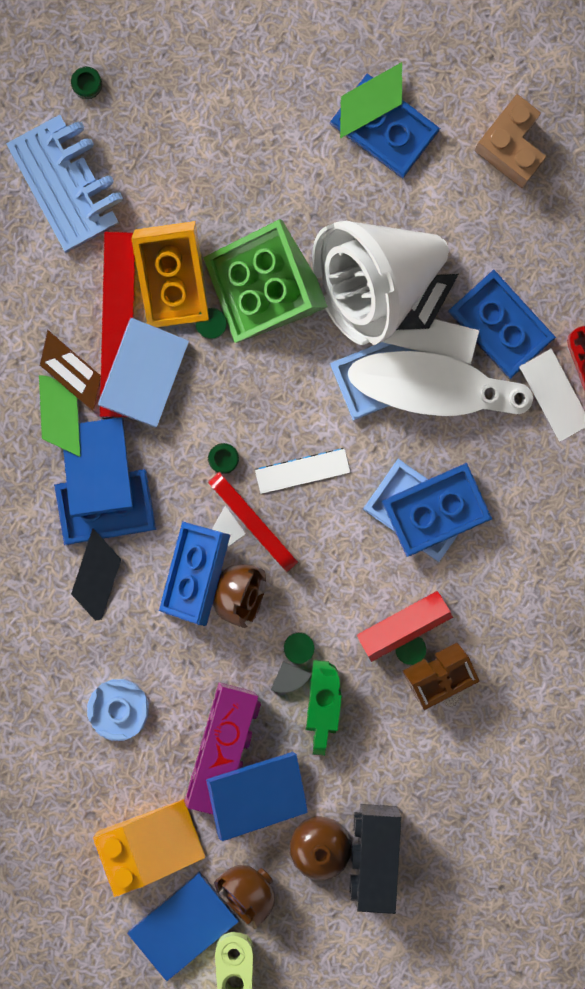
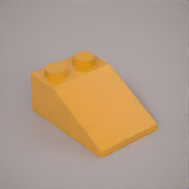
[131,221,209,327]
[93,799,206,897]

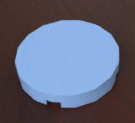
[87,679,149,741]

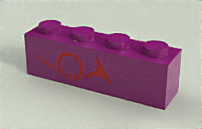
[184,682,261,815]

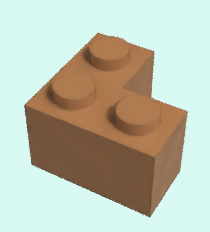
[474,94,547,188]

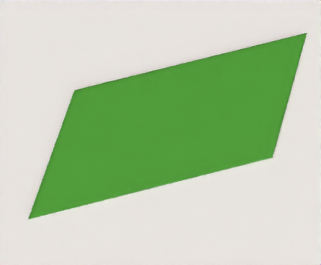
[340,62,402,139]
[39,375,80,457]

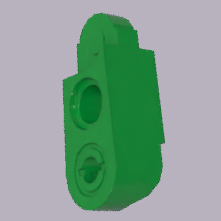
[305,660,342,756]

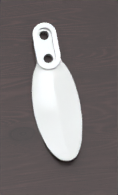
[348,351,533,416]

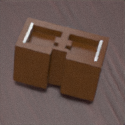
[402,642,480,711]

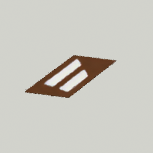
[40,329,101,411]

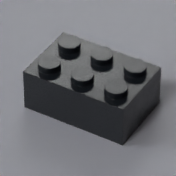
[349,804,402,914]

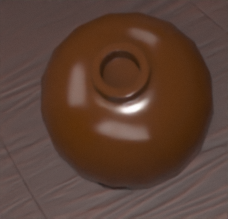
[213,563,266,628]
[290,816,351,880]
[214,865,275,929]

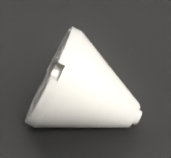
[312,221,449,345]

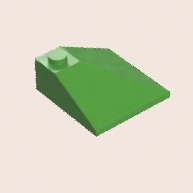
[203,219,328,343]

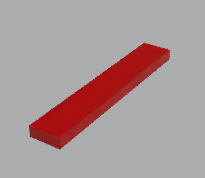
[100,232,135,418]

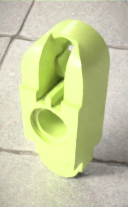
[215,932,253,989]

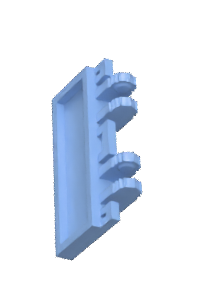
[6,115,123,253]

